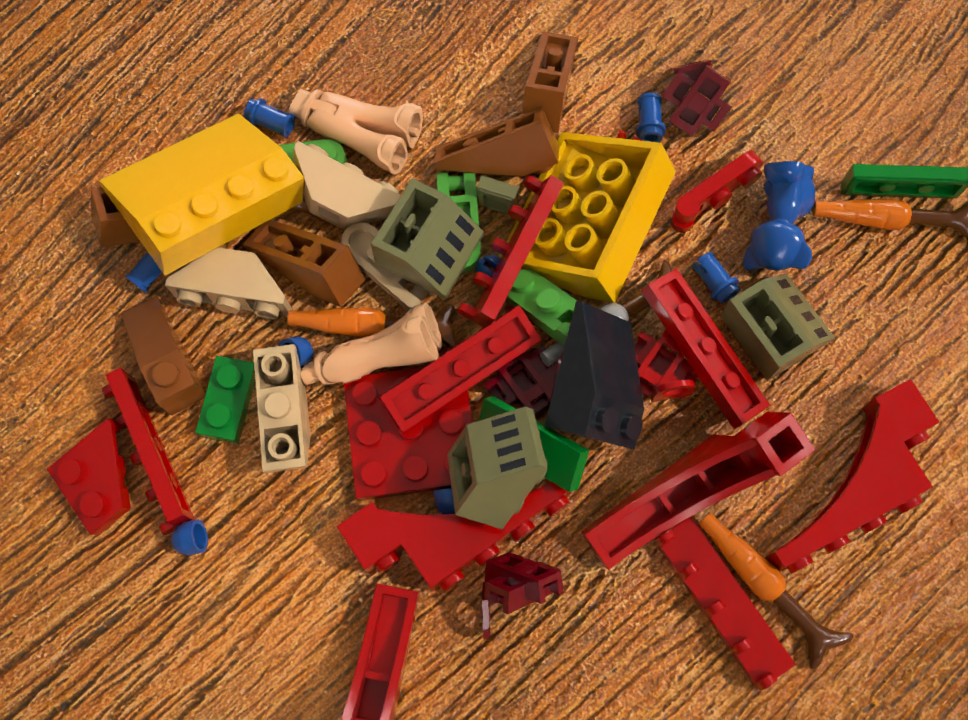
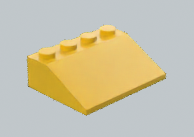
[99,113,304,275]
[499,132,676,303]

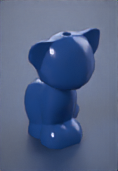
[744,161,815,271]

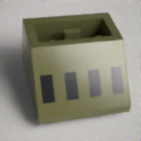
[371,178,484,300]
[720,274,835,381]
[447,407,548,529]

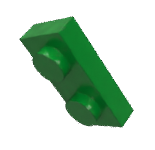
[195,356,255,444]

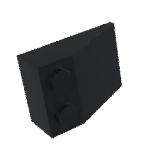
[545,301,644,450]

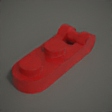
[671,150,763,233]

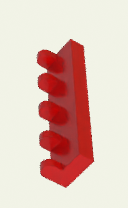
[457,175,564,327]
[641,268,771,429]
[378,305,542,432]
[102,367,195,535]
[654,517,796,690]

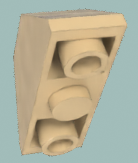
[293,140,401,230]
[165,247,293,319]
[253,344,311,473]

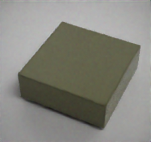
[477,175,519,215]

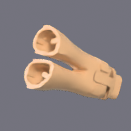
[289,89,423,175]
[301,302,442,385]

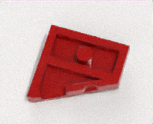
[47,418,131,535]

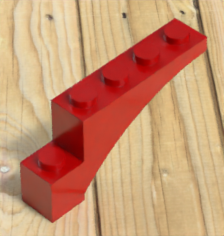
[765,379,940,574]
[581,411,815,570]
[336,481,572,592]
[341,583,420,720]

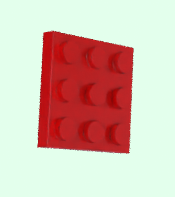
[344,367,473,501]

